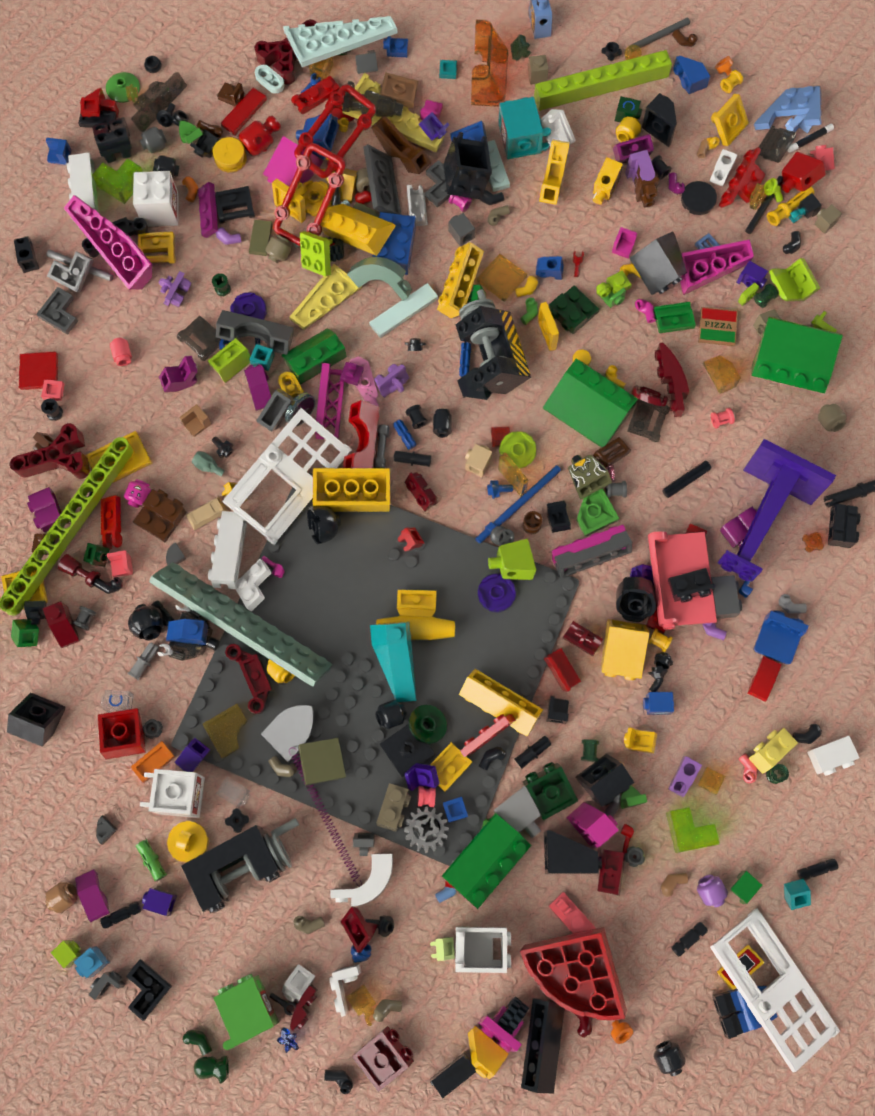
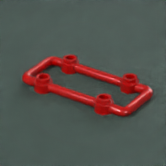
[294,84,376,178]
[273,143,346,247]

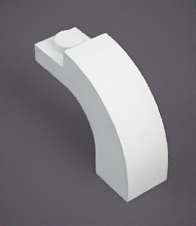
[330,854,393,906]

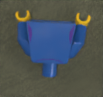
[296,114,349,160]

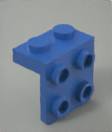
[754,610,809,665]

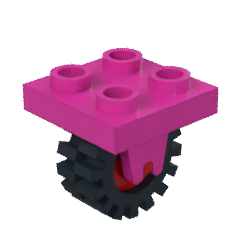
[478,996,529,1052]

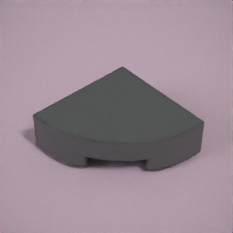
[166,542,186,565]
[96,815,117,845]

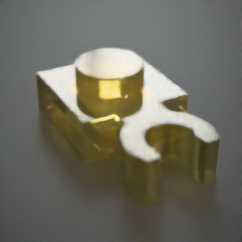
[347,984,376,1026]

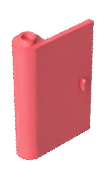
[648,531,717,630]

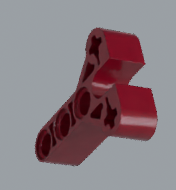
[254,19,317,85]
[9,423,90,479]

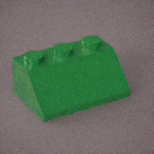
[281,328,347,385]

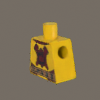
[592,157,623,205]

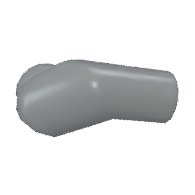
[778,594,807,614]

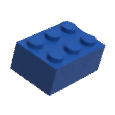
[372,212,416,275]

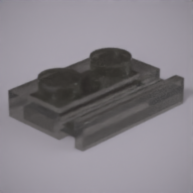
[758,126,796,163]

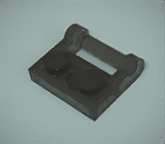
[177,315,221,361]
[627,399,670,442]

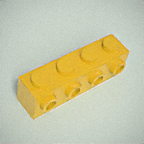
[437,242,484,318]
[459,669,543,736]

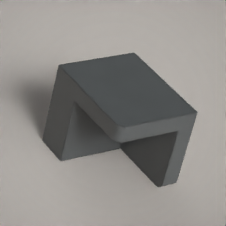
[355,50,378,74]

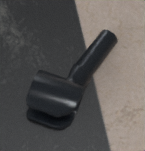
[269,993,296,1016]

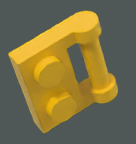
[138,232,176,264]

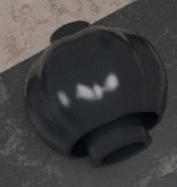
[128,604,165,641]

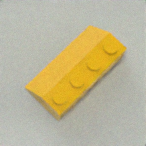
[320,204,396,256]
[313,468,390,512]

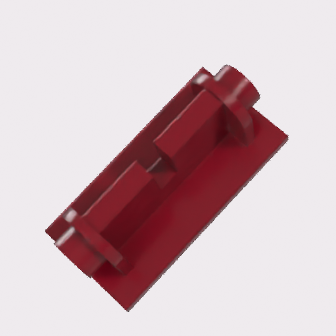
[404,472,438,512]

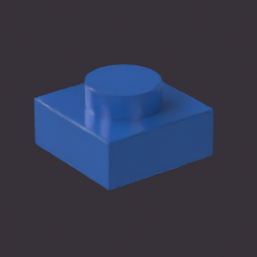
[443,797,468,823]

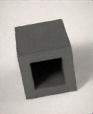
[448,213,475,246]

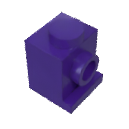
[736,260,768,289]

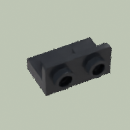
[668,568,715,603]

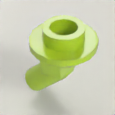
[764,178,784,202]

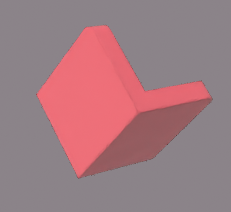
[107,550,133,578]

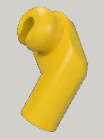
[619,263,642,279]

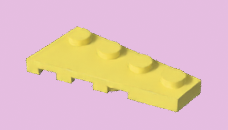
[290,264,362,330]

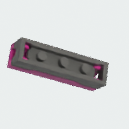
[552,525,632,578]

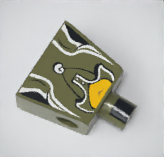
[568,455,612,500]

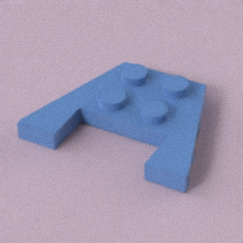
[754,86,822,130]

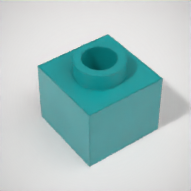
[249,344,275,371]
[784,879,811,910]

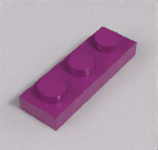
[198,182,218,238]

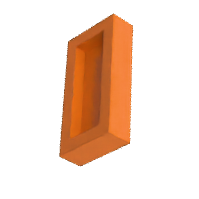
[131,741,175,783]

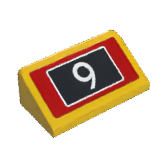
[717,945,765,990]

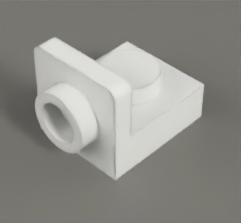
[282,964,315,1003]

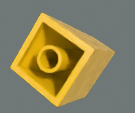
[601,619,649,680]

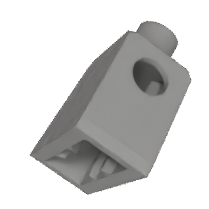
[494,786,541,838]

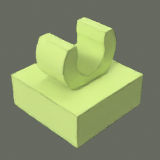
[430,937,455,961]

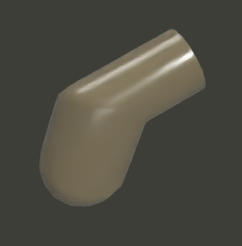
[268,756,297,777]
[293,916,325,934]
[373,999,402,1022]

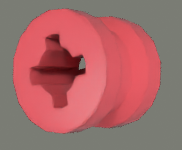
[417,786,436,807]

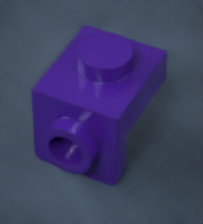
[418,112,449,141]

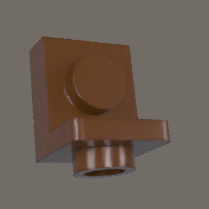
[217,82,245,106]

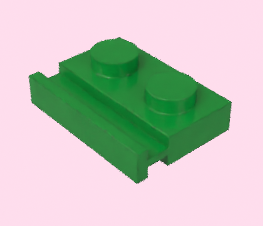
[654,302,696,334]

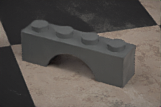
[216,310,294,355]

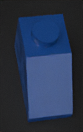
[166,619,208,645]

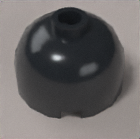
[307,506,341,545]

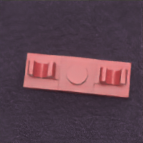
[548,892,596,934]

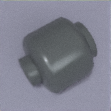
[140,127,167,153]

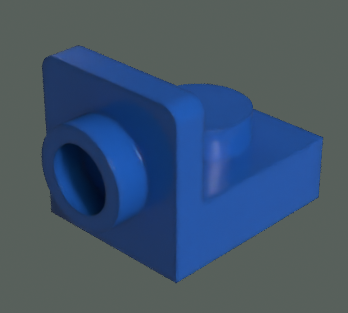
[383,36,408,58]

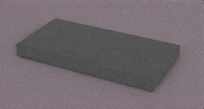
[363,144,401,215]

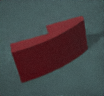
[290,984,318,1031]

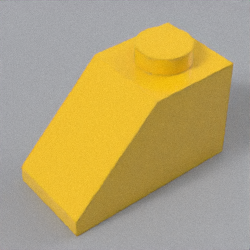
[468,1026,509,1079]

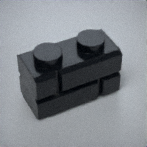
[828,504,861,548]

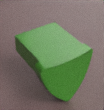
[179,120,203,144]
[620,786,648,809]

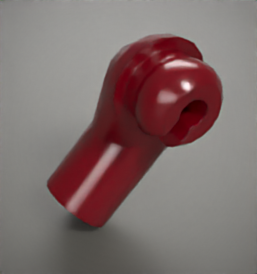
[575,1014,592,1038]

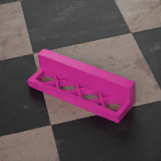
[315,363,345,439]

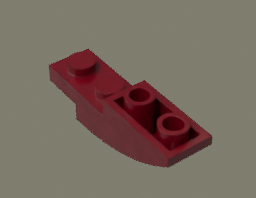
[655,343,689,417]

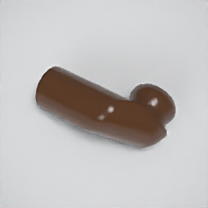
[672,29,698,47]
[197,120,223,138]

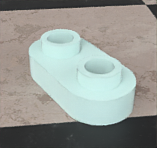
[254,65,285,94]

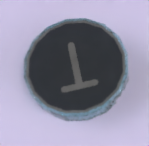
[285,392,315,427]

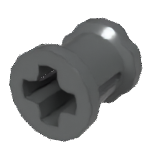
[606,481,627,498]
[72,606,97,631]

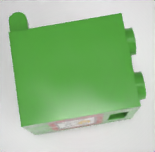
[213,974,279,1050]

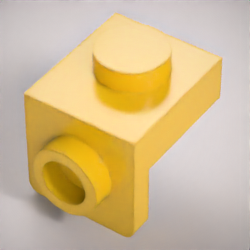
[624,727,657,754]

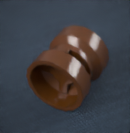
[523,511,543,535]

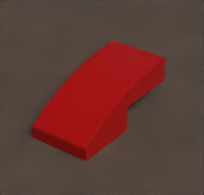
[747,656,782,702]

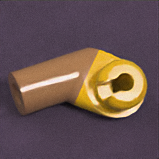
[697,136,720,158]

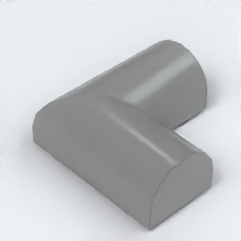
[47,251,94,293]

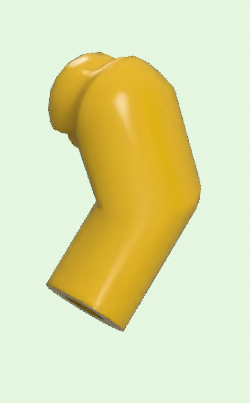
[515,276,538,297]
[605,365,626,389]

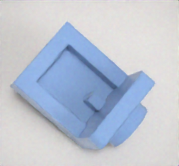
[783,114,812,139]

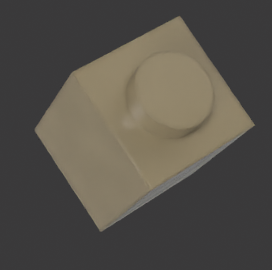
[528,55,548,85]

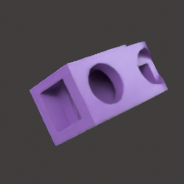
[668,756,702,797]

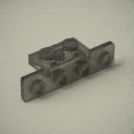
[131,72,187,132]

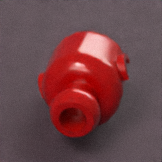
[238,116,281,156]

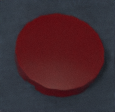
[631,385,669,407]

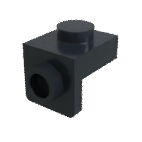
[190,129,220,158]
[547,501,571,533]

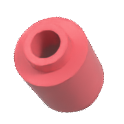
[110,337,132,366]

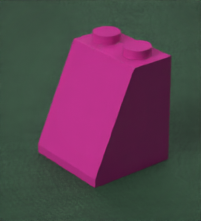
[263,136,323,187]

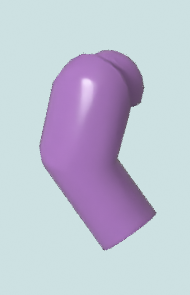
[216,227,242,245]

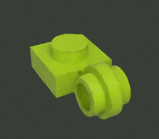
[596,270,632,298]

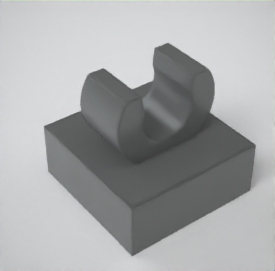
[353,833,375,856]

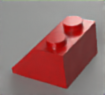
[98,708,146,760]

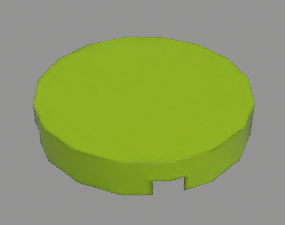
[499,431,536,469]

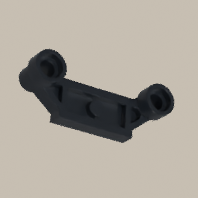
[82,217,149,258]

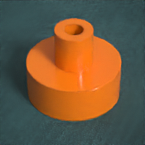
[715,56,733,75]
[611,1020,633,1044]

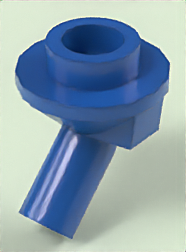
[487,480,513,499]

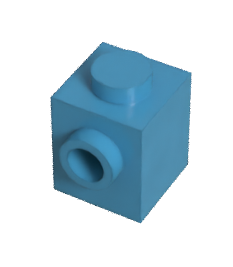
[74,946,110,978]

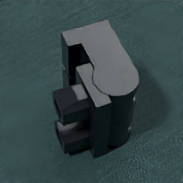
[92,117,132,163]

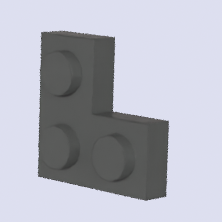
[425,160,451,208]
[36,287,78,335]

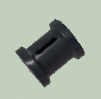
[651,155,672,180]
[41,399,63,421]
[405,405,428,429]

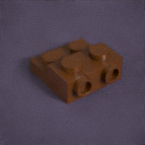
[133,489,186,543]

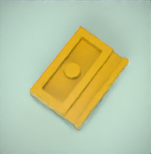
[430,742,473,792]

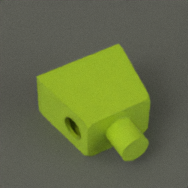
[488,539,536,580]

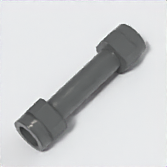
[374,425,389,468]

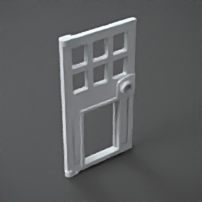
[222,408,352,545]
[710,908,840,1072]

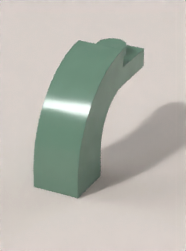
[347,257,412,301]

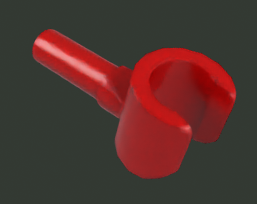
[572,251,584,277]
[620,824,634,853]

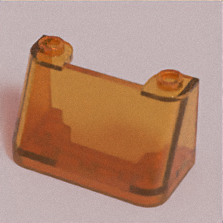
[471,19,508,107]

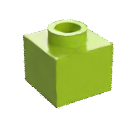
[51,940,82,968]

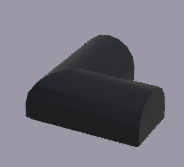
[126,959,172,1021]

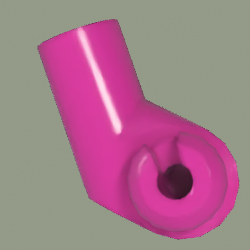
[635,299,656,323]

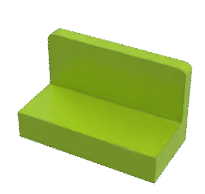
[208,338,251,383]

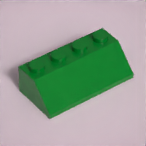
[442,813,532,909]

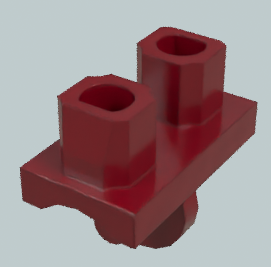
[563,621,603,656]

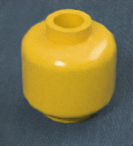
[615,117,641,142]
[267,659,295,683]

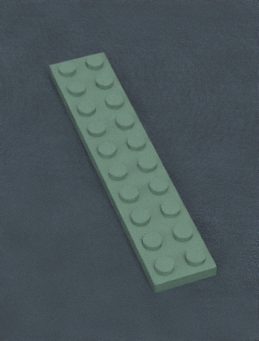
[149,562,333,687]

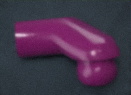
[668,172,685,195]

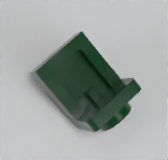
[83,543,110,567]

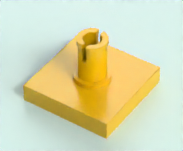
[711,94,749,146]
[272,178,307,223]

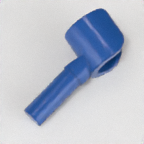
[300,73,321,93]
[739,580,753,598]

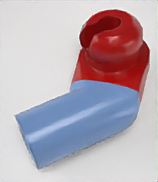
[435,881,457,903]

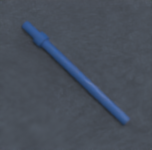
[475,465,561,544]

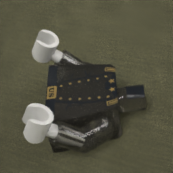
[158,605,219,661]

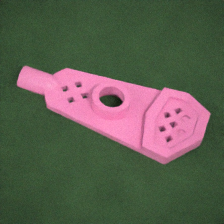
[349,356,379,406]

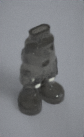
[342,81,403,117]

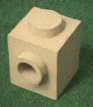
[465,444,492,477]

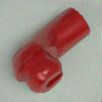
[355,191,372,204]

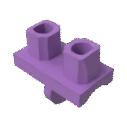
[159,271,191,307]
[374,364,409,398]

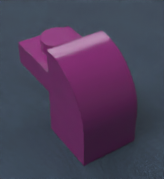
[159,356,198,392]

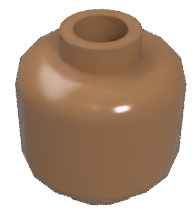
[45,882,77,913]

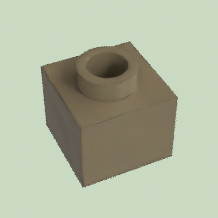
[814,204,842,233]

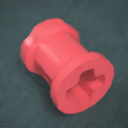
[710,408,735,429]

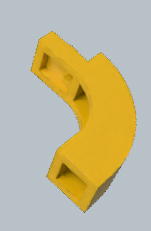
[539,139,570,205]

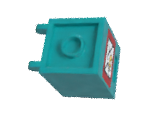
[498,97,551,160]

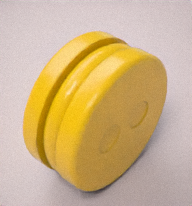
[213,137,247,173]

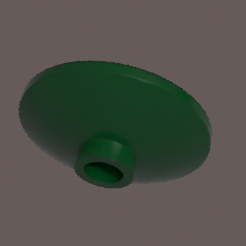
[409,705,447,744]

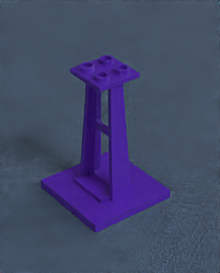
[717,439,836,581]

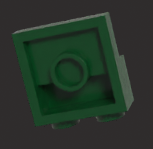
[549,285,599,334]
[522,762,578,821]

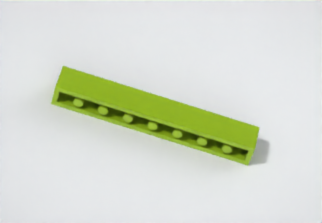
[534,50,672,111]

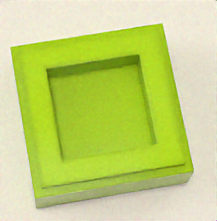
[738,282,759,306]

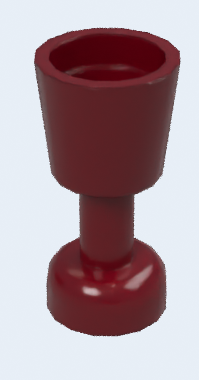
[57,554,101,588]

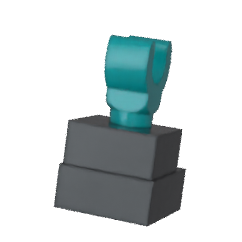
[789,193,822,223]

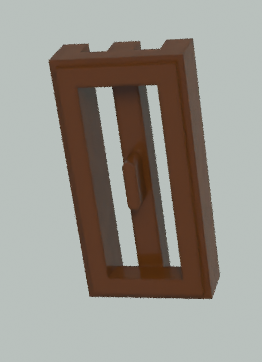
[593,437,631,468]

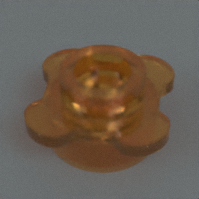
[802,532,824,553]

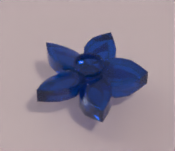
[277,1027,299,1053]

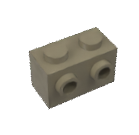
[376,783,411,832]

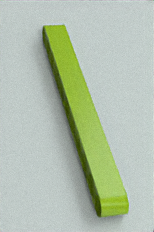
[0,437,133,616]

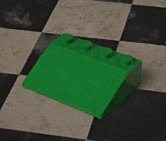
[751,317,843,394]
[543,358,638,448]

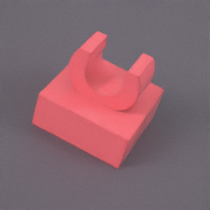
[41,380,65,401]

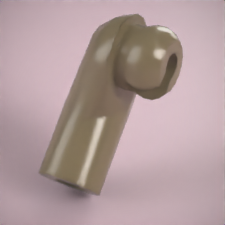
[488,205,510,226]

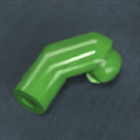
[520,298,538,325]

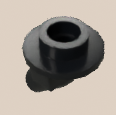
[157,103,176,127]
[212,436,233,458]
[648,666,668,692]
[365,915,394,937]

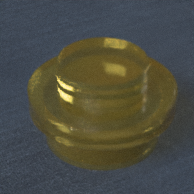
[624,45,642,60]
[126,84,139,102]

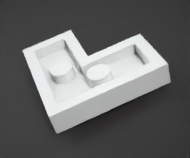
[236,559,271,611]

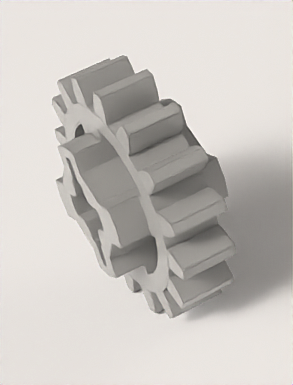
[404,807,449,853]

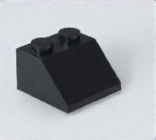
[641,93,677,147]
[7,693,66,747]
[575,753,634,807]

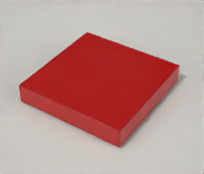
[19,352,58,390]

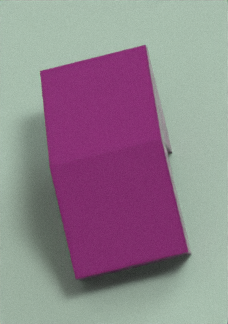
[244,366,271,411]
[75,869,110,922]

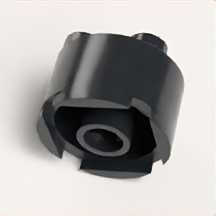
[616,577,656,622]

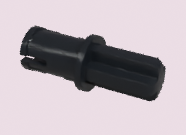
[394,451,431,467]
[514,736,551,769]

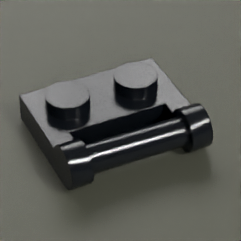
[215,186,255,224]

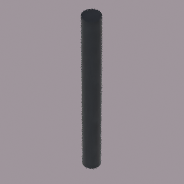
[745,176,784,234]

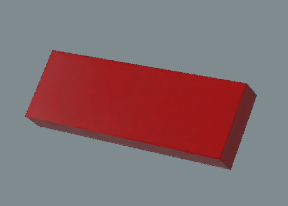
[221,87,267,135]

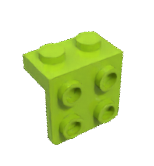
[769,258,821,301]

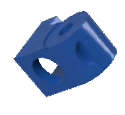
[536,256,564,280]

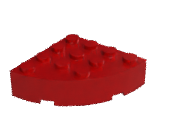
[520,927,627,1021]

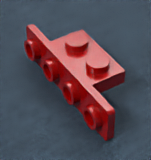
[719,147,766,208]

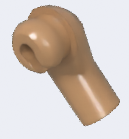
[661,873,688,897]

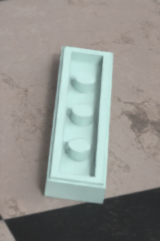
[369,283,438,338]

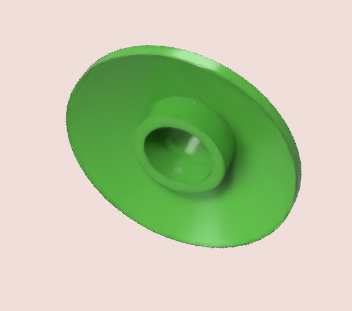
[106,72,140,103]

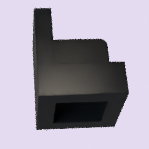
[546,695,569,724]

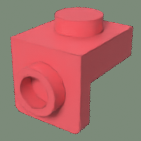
[810,145,835,171]

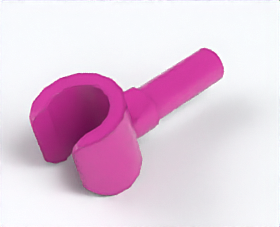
[262,556,285,578]

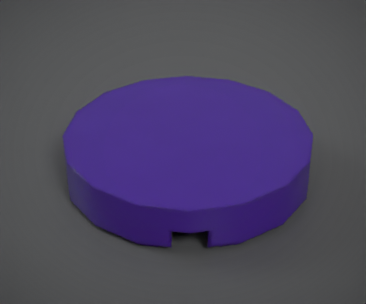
[230,292,267,320]
[477,573,516,612]

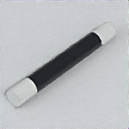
[787,123,834,153]

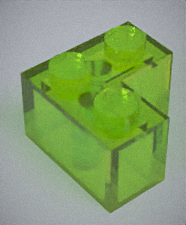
[92,158,143,204]
[666,807,720,853]

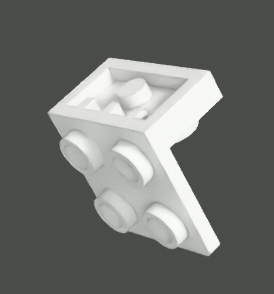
[329,964,361,1017]

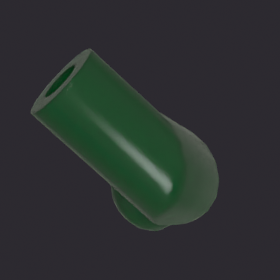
[182,1030,212,1056]

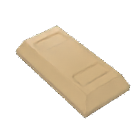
[186,496,227,531]

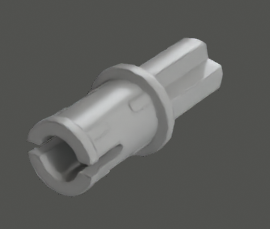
[128,642,159,680]

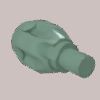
[192,451,225,477]

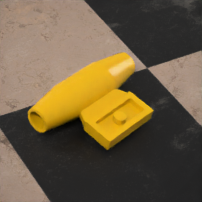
[376,590,455,640]

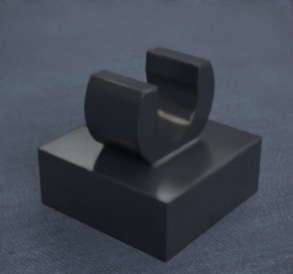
[24,601,46,625]

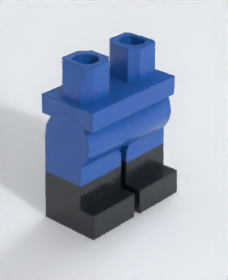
[712,985,778,1039]

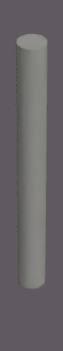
[46,250,113,281]

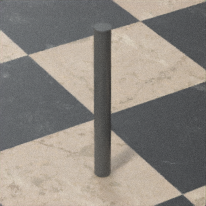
[629,17,690,52]

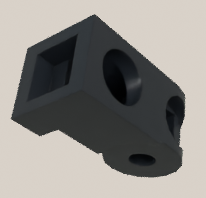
[14,236,39,273]

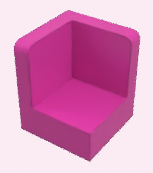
[612,227,637,258]

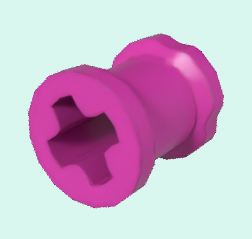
[449,195,472,212]

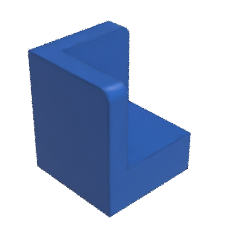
[46,138,72,165]

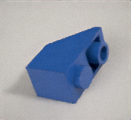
[673,56,710,94]

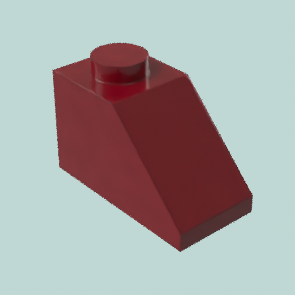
[43,601,80,648]

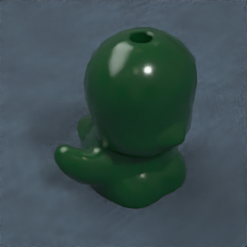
[194,1056,229,1084]

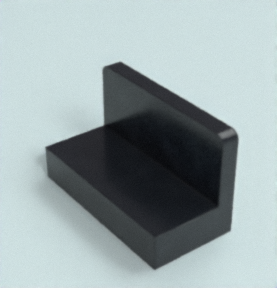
[430,1052,476,1098]

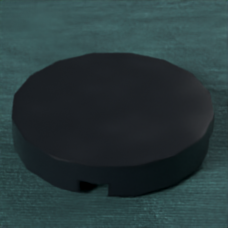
[681,181,717,215]

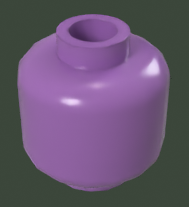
[697,874,728,907]

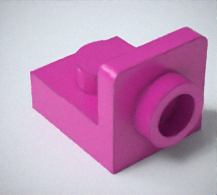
[420,100,443,120]

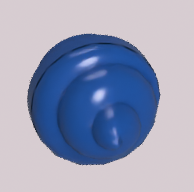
[351,944,372,963]

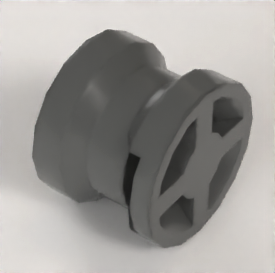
[490,526,514,546]

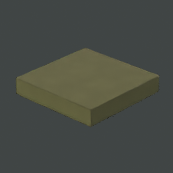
[298,738,346,785]

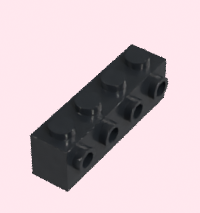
[521,998,565,1094]

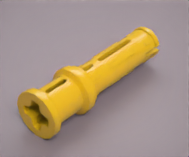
[767,187,815,226]

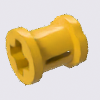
[720,70,743,94]
[648,628,673,652]

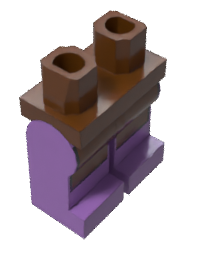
[625,150,659,208]

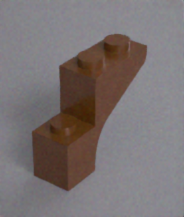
[371,116,431,174]

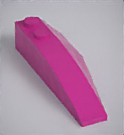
[64,195,152,290]

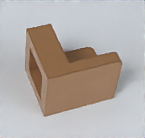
[179,404,211,437]

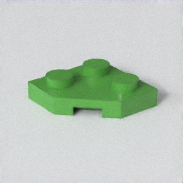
[576,488,619,537]

